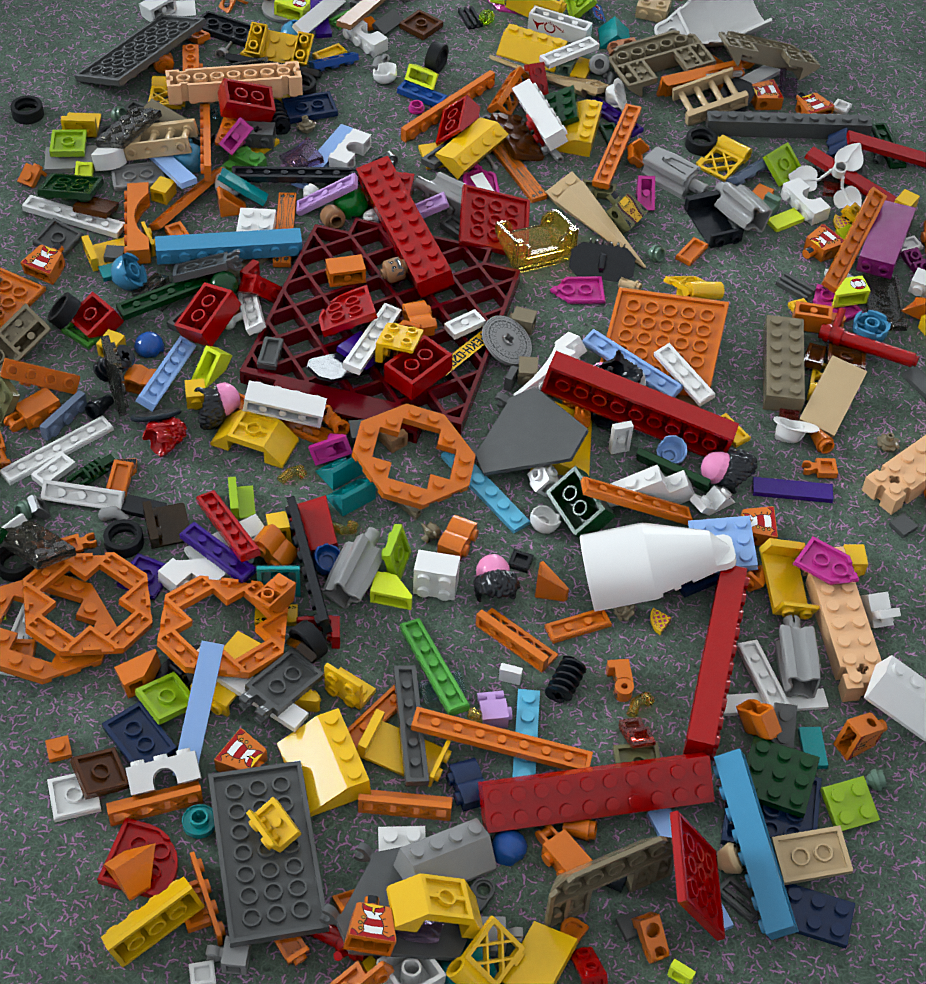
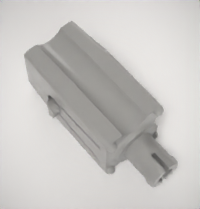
[641,146,709,199]
[414,172,465,219]
[714,182,773,233]
[322,527,383,609]
[775,615,821,698]

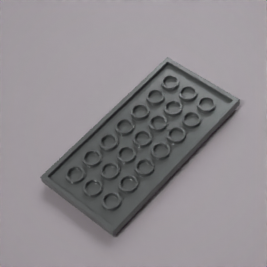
[74,14,207,87]
[208,760,329,948]

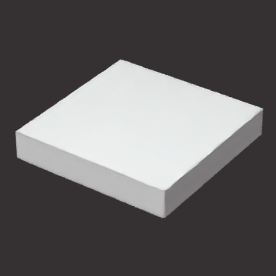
[47,773,102,822]

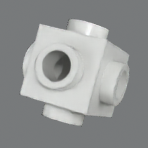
[527,465,559,497]

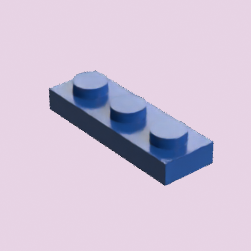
[308,52,359,71]
[397,80,447,107]

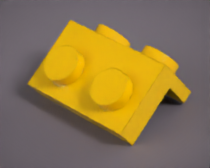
[246,797,302,853]

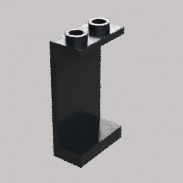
[684,190,744,248]

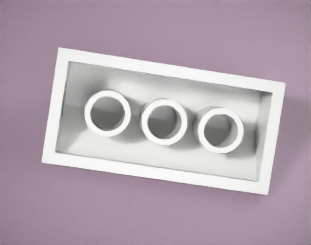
[864,655,926,742]

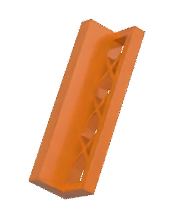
[486,66,530,115]
[475,608,558,673]
[106,780,204,827]
[358,790,453,821]

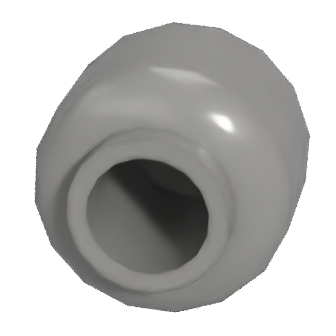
[589,54,610,75]

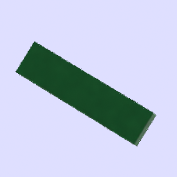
[871,123,907,169]
[636,448,711,493]

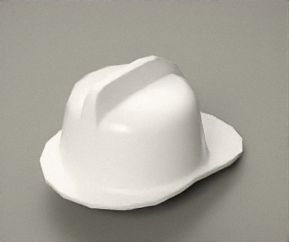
[605,78,627,111]
[773,416,819,443]

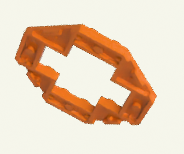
[351,404,476,510]
[23,552,153,657]
[0,575,117,685]
[157,575,288,679]

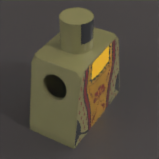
[607,190,648,235]

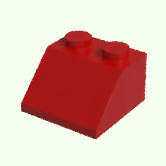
[71,291,124,338]

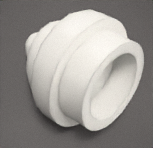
[303,183,319,197]
[363,209,380,223]

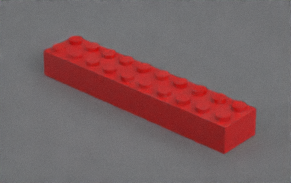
[356,156,455,298]
[541,351,739,457]
[683,566,750,761]
[478,752,715,833]

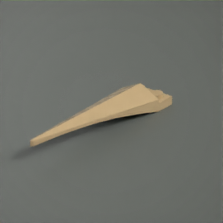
[489,55,610,97]
[545,171,646,269]

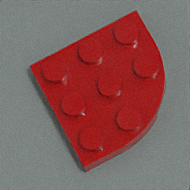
[319,285,378,337]
[97,817,178,898]

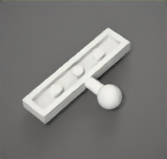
[225,293,266,336]

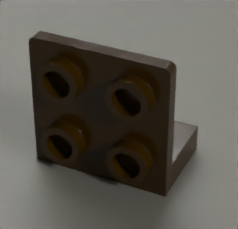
[142,500,189,549]

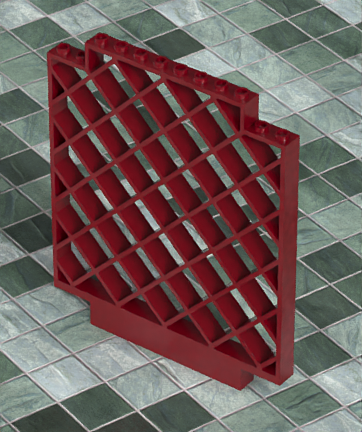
[240,218,521,444]

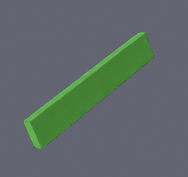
[400,618,470,716]

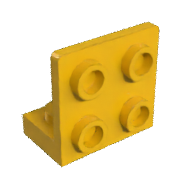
[61,112,101,137]
[375,322,423,363]
[324,663,376,710]

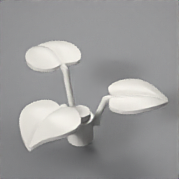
[788,143,863,209]

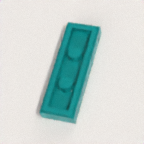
[217,168,269,206]

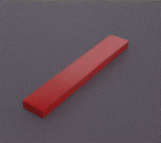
[846,130,926,168]
[804,146,897,202]
[196,490,261,563]

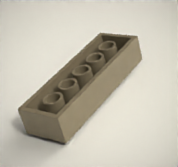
[763,315,805,414]

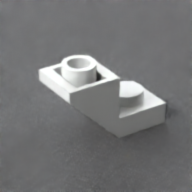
[689,485,735,516]

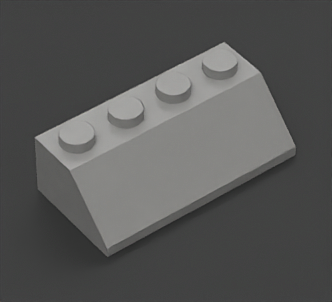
[393,818,497,882]

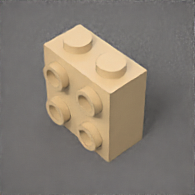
[635,0,672,23]

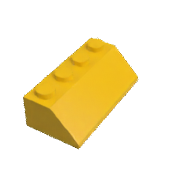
[496,24,568,73]
[435,117,509,180]
[101,876,205,968]

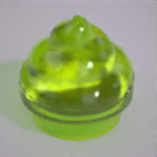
[479,9,495,25]

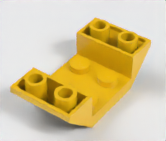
[244,22,314,67]
[210,409,299,469]
[386,873,483,939]

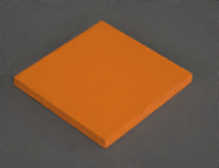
[0,267,46,328]

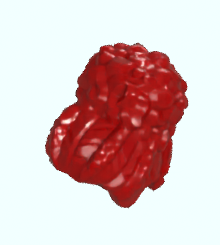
[142,417,187,457]

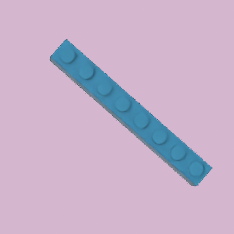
[155,228,302,265]
[713,748,799,940]

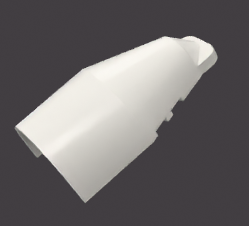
[654,0,773,47]
[580,523,737,612]

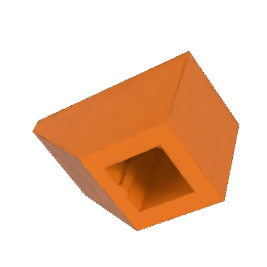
[252,573,296,613]
[114,649,161,699]

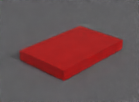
[289,495,339,555]

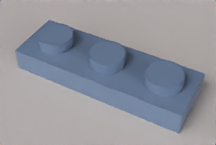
[726,158,768,186]
[39,390,87,441]

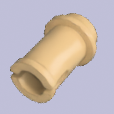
[618,277,642,290]

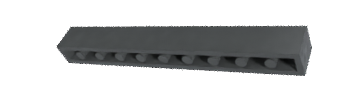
[704,110,872,139]

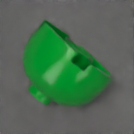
[333,187,368,220]

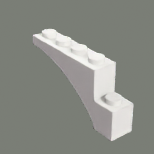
[513,332,587,396]
[607,465,694,507]
[158,536,256,597]

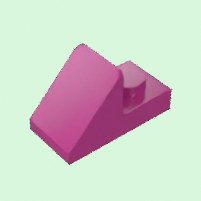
[219,117,254,155]
[635,175,655,211]
[308,433,352,466]

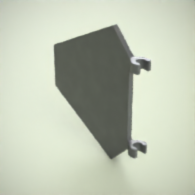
[467,387,589,476]
[319,842,468,961]

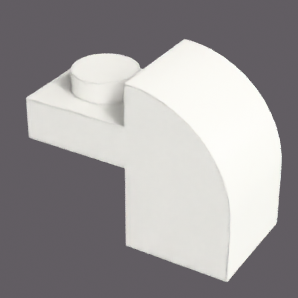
[91,140,127,171]
[860,592,901,628]

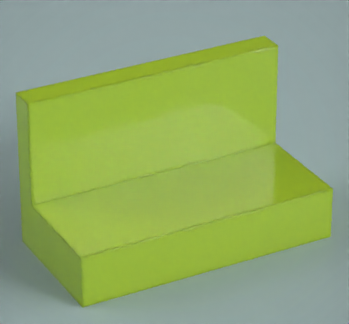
[228,477,256,520]

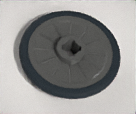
[130,407,182,422]

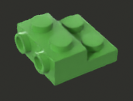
[219,146,267,172]

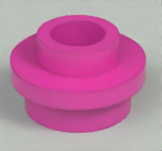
[408,100,425,114]

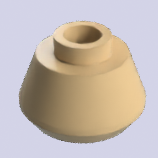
[717,842,745,874]

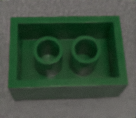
[546,466,616,538]

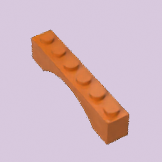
[124,182,151,264]

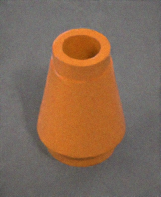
[809,429,835,454]
[562,819,597,842]

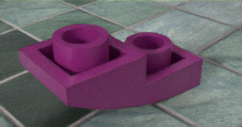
[900,247,926,274]

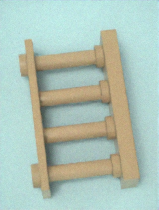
[672,67,749,126]
[121,118,199,161]

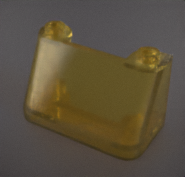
[495,209,579,272]

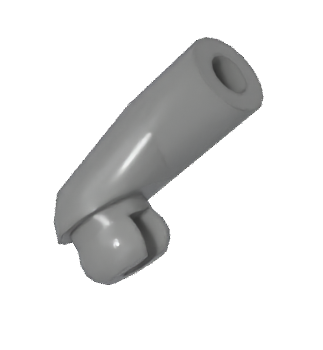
[370,54,390,71]
[540,144,564,163]
[98,506,130,522]

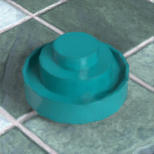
[182,804,215,839]

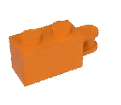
[792,301,846,333]
[4,387,61,432]
[535,824,592,875]

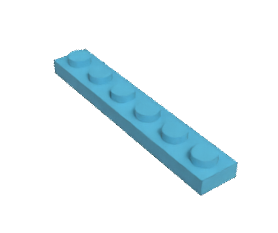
[441,452,530,534]
[512,689,540,777]

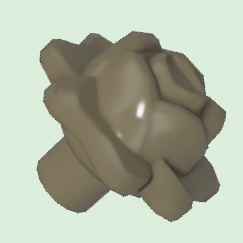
[296,115,317,134]
[877,432,900,452]
[421,521,441,543]
[614,604,635,622]

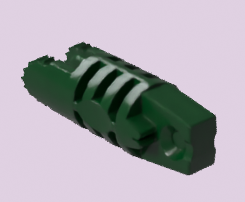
[66,454,115,486]

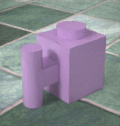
[477,690,512,728]

